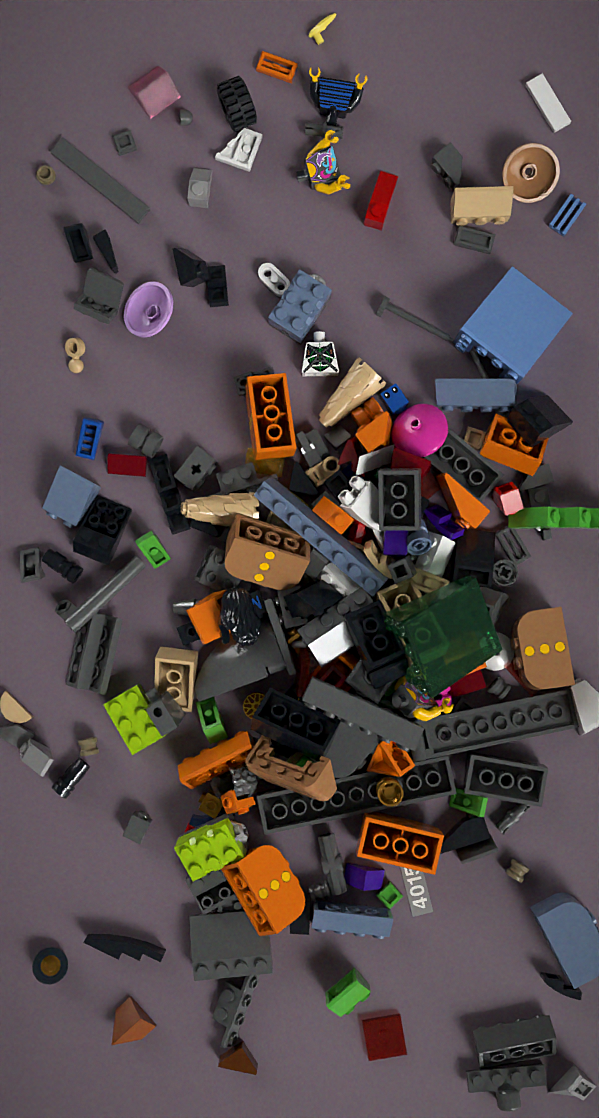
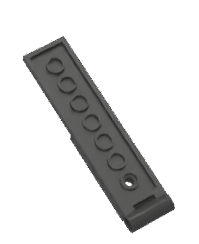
[410,689,579,762]

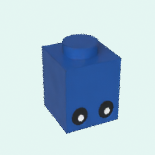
[379,383,409,416]

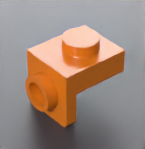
[221,790,256,815]

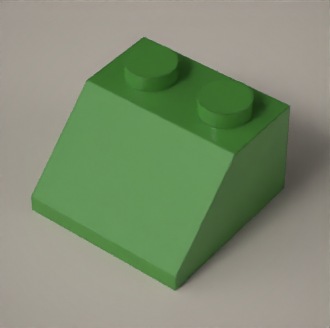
[325,968,371,1017]

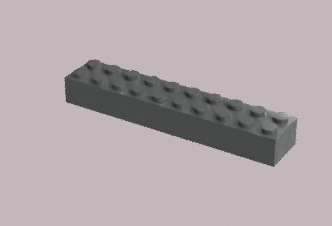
[257,755,456,835]

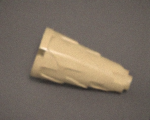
[319,357,387,428]
[181,492,259,528]

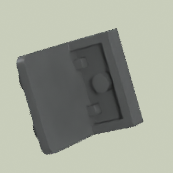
[74,268,124,324]

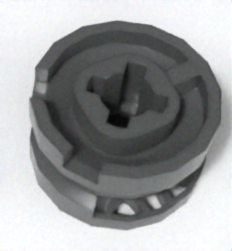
[492,559,519,586]

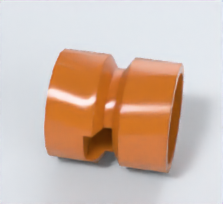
[350,397,384,428]

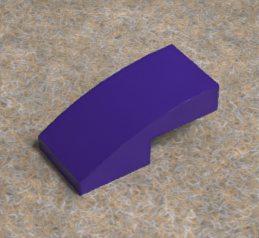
[425,504,465,540]

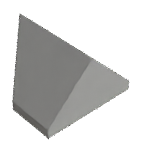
[548,1065,597,1101]

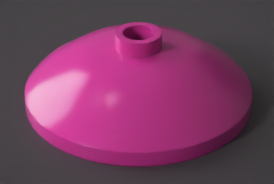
[391,404,448,457]

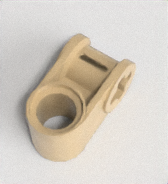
[305,456,342,488]

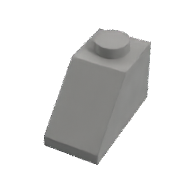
[187,168,212,208]
[19,738,53,777]

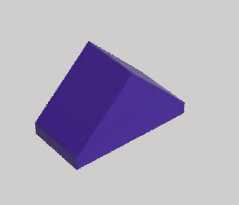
[344,863,385,891]

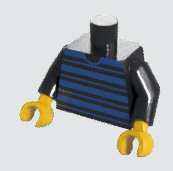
[309,67,368,126]

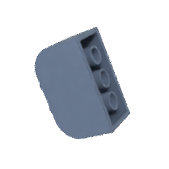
[529,892,599,989]

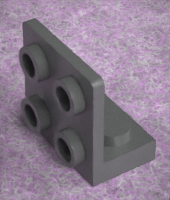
[194,545,241,591]

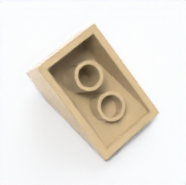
[155,647,198,712]

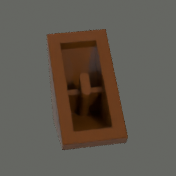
[218,1041,258,1075]

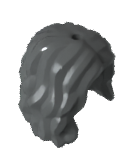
[210,764,258,800]

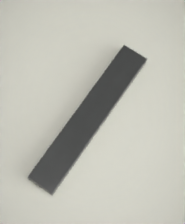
[50,138,150,224]

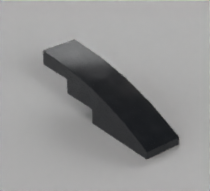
[149,454,191,535]
[83,934,166,962]

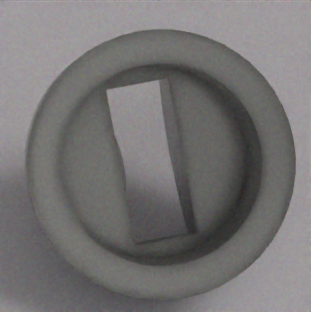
[179,110,193,126]

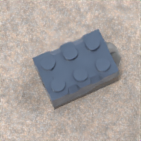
[268,269,332,345]

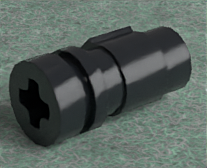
[42,549,83,584]
[52,758,90,799]

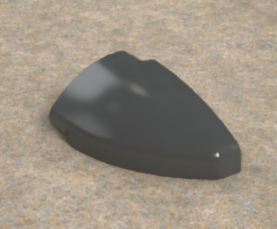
[194,615,286,701]

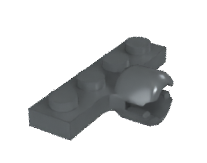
[466,1063,547,1111]

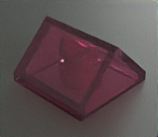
[128,66,181,119]

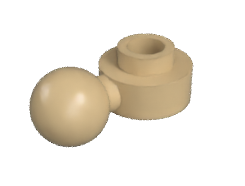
[65,338,85,373]

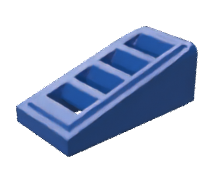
[75,417,104,460]

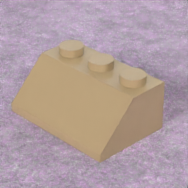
[450,186,514,226]

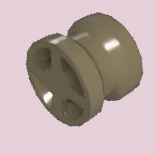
[78,737,99,756]
[505,859,530,883]

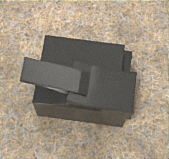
[295,428,330,468]

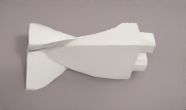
[338,476,394,558]

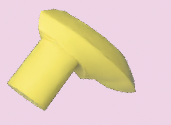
[309,13,336,45]

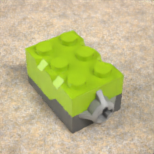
[174,813,249,881]

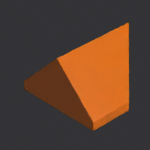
[366,741,415,777]

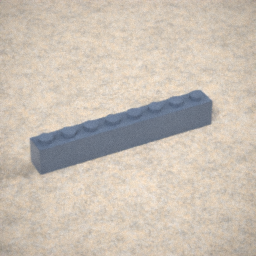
[253,477,388,597]

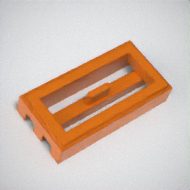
[256,51,298,83]

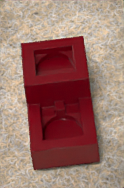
[448,669,486,698]

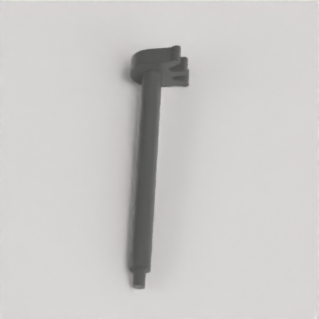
[376,296,454,343]

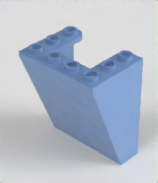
[453,266,573,385]

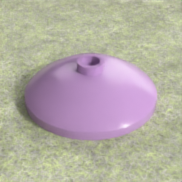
[124,282,173,338]

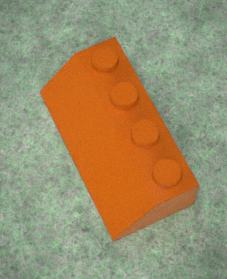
[178,731,255,790]

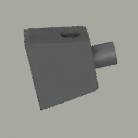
[145,687,186,736]

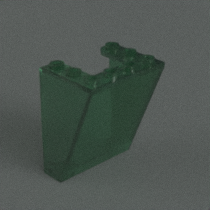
[384,575,503,698]

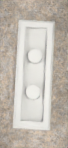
[525,73,571,133]

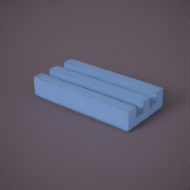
[549,194,586,237]

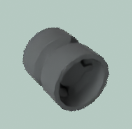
[128,424,164,458]

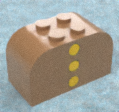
[225,514,310,590]
[510,607,575,690]

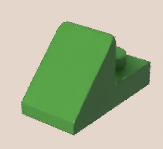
[135,530,171,569]
[449,787,488,817]

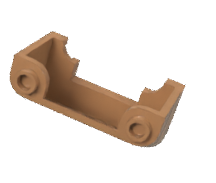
[245,735,337,801]

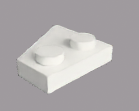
[215,128,262,172]

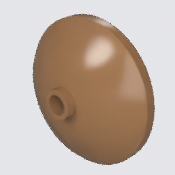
[502,143,560,203]

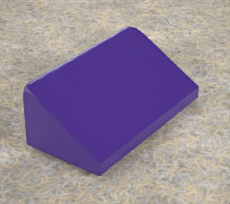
[383,530,408,558]

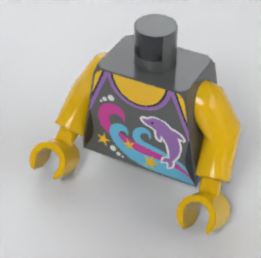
[296,130,350,195]
[392,666,454,721]

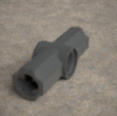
[318,833,347,895]

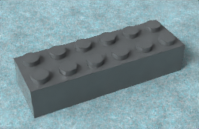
[302,676,424,752]

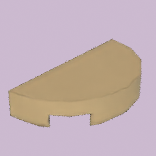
[0,690,34,723]

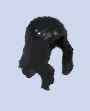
[218,588,262,646]

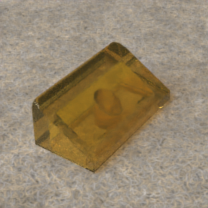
[245,448,285,477]

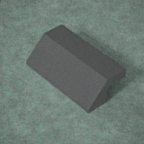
[66,613,123,695]

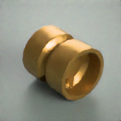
[376,777,403,806]

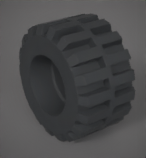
[217,75,257,132]

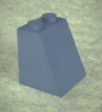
[42,465,101,529]

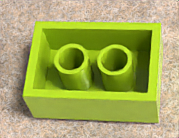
[103,683,168,755]

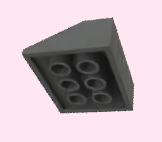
[189,910,273,981]

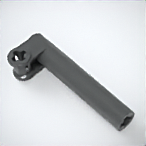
[55,556,146,633]

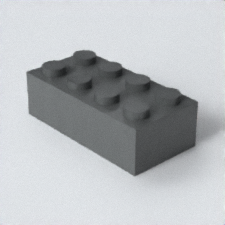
[421,428,504,502]

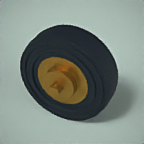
[32,947,68,985]

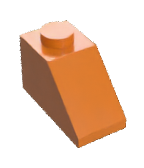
[312,496,354,536]

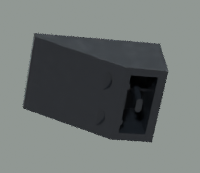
[73,495,132,566]
[450,528,495,589]

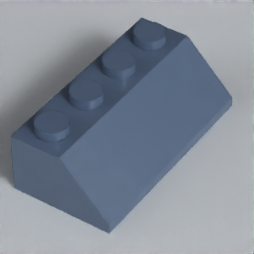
[435,379,517,412]
[311,900,393,939]

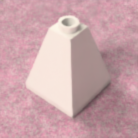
[569,678,599,736]

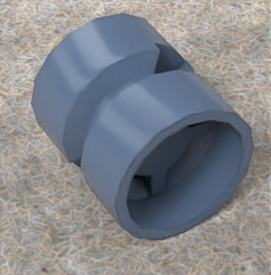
[407,519,432,555]

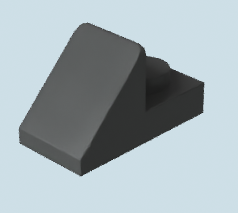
[324,424,351,465]
[20,547,45,583]

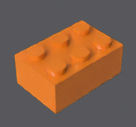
[479,414,549,476]

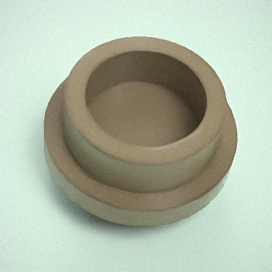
[36,165,56,185]

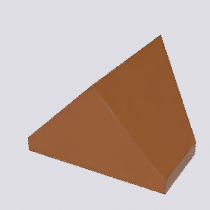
[111,996,156,1045]

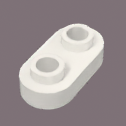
[258,263,290,297]

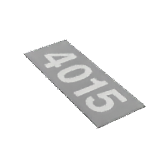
[400,867,433,917]

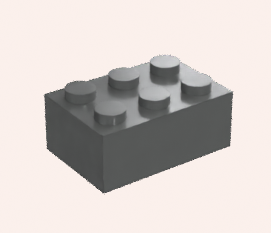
[378,468,421,530]

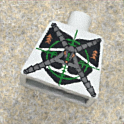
[302,331,339,377]

